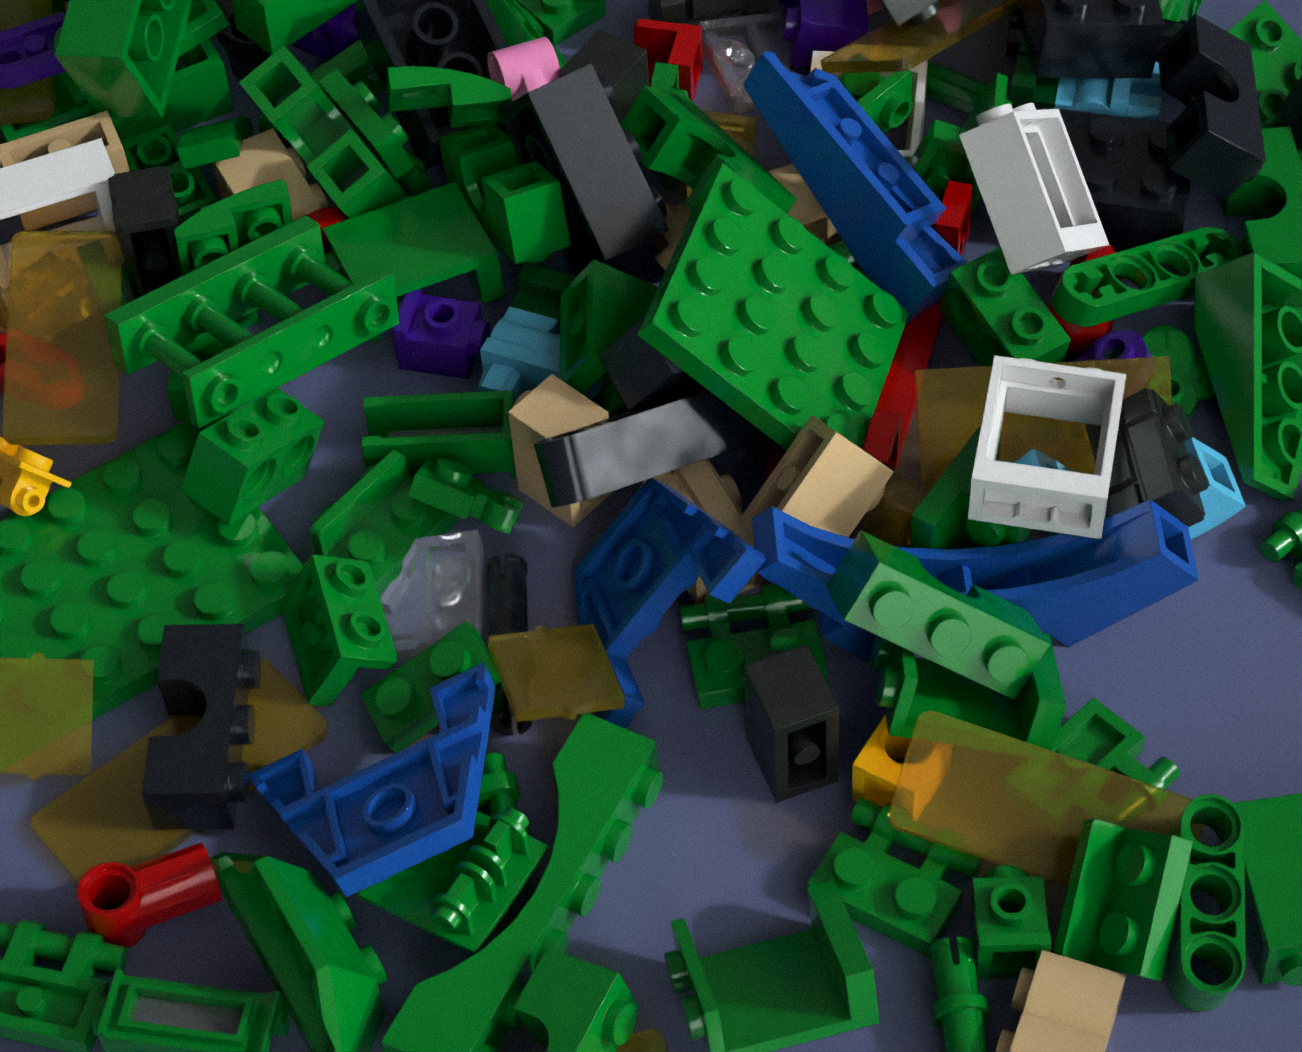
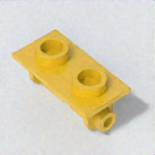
[0,437,72,516]

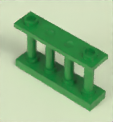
[104,215,400,429]

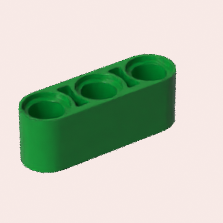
[1167,794,1246,1012]

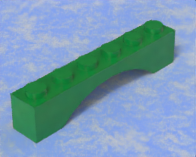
[381,712,664,1052]

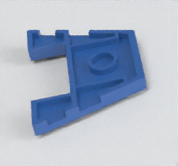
[574,478,766,728]
[249,663,496,897]

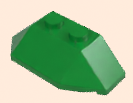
[210,852,388,1052]

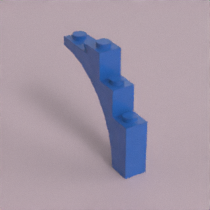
[752,499,1199,662]

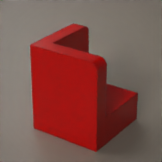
[633,19,704,102]

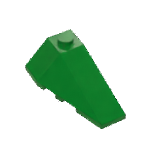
[1193,252,1302,503]

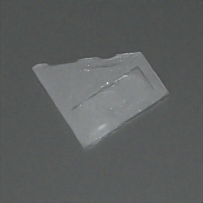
[698,12,793,115]
[381,530,484,661]

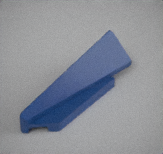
[744,51,968,325]

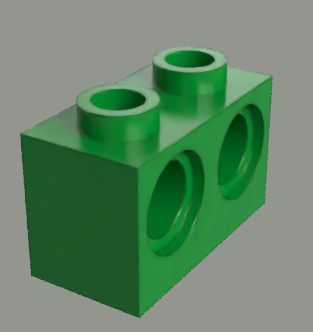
[939,246,1071,378]
[181,388,325,525]

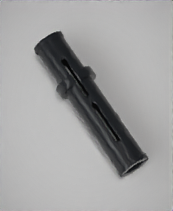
[486,554,536,736]

